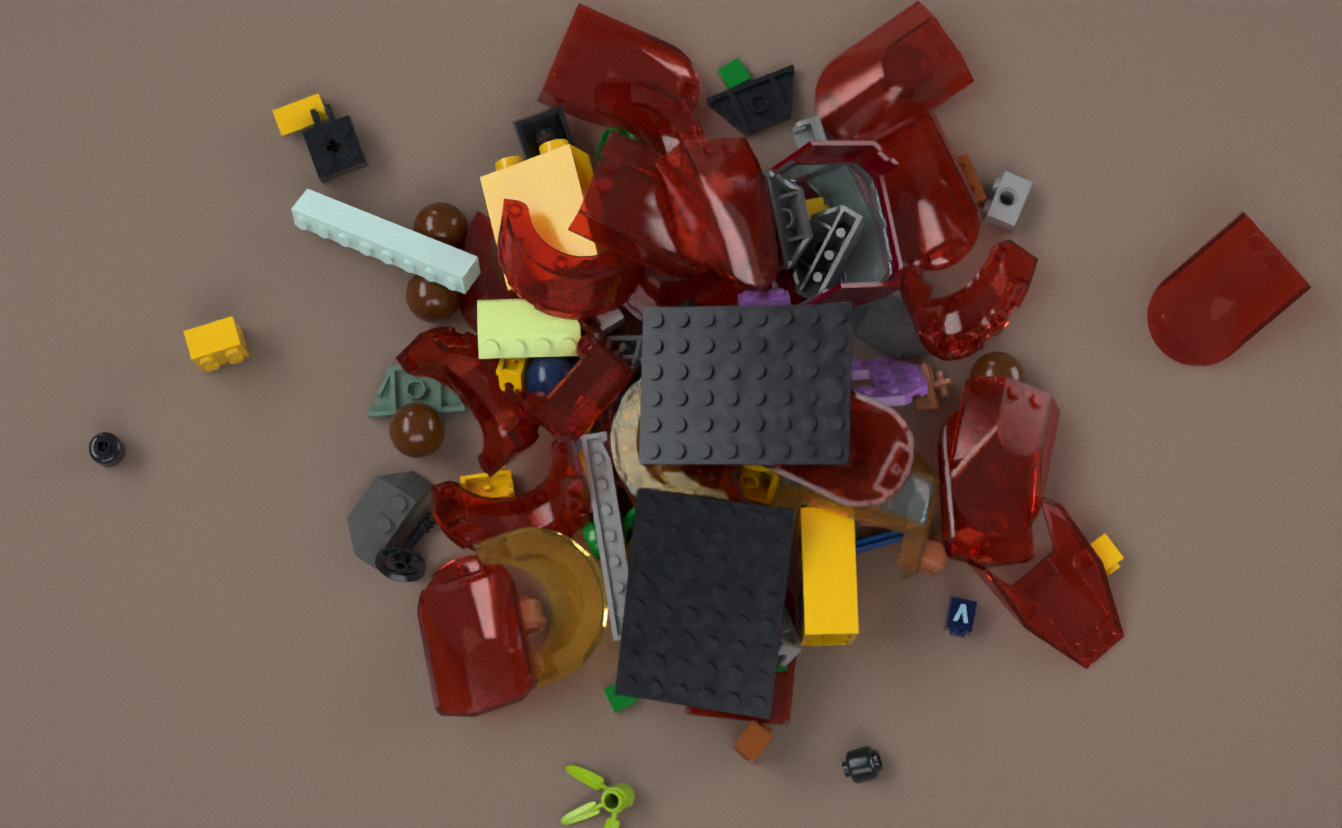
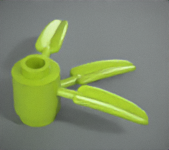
[560,765,635,828]

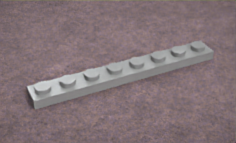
[581,431,629,641]

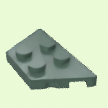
[368,363,466,418]

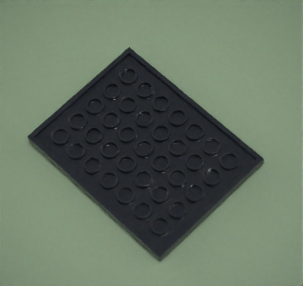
[639,304,853,465]
[615,487,796,719]

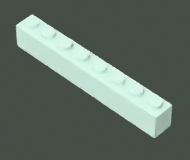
[291,189,481,294]

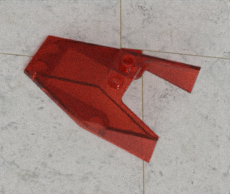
[967,497,1124,669]

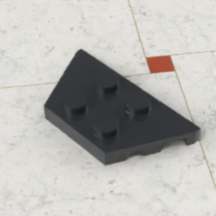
[706,65,794,137]

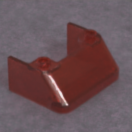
[514,317,633,446]

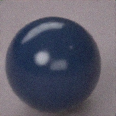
[525,356,580,407]

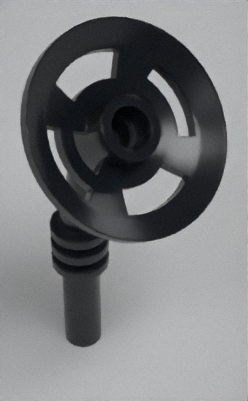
[375,494,458,582]

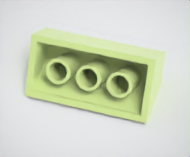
[477,297,581,359]

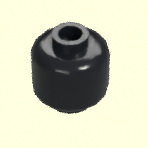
[88,432,125,467]
[842,746,883,784]

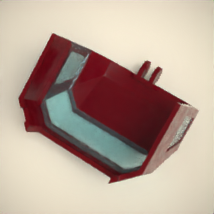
[745,141,921,308]

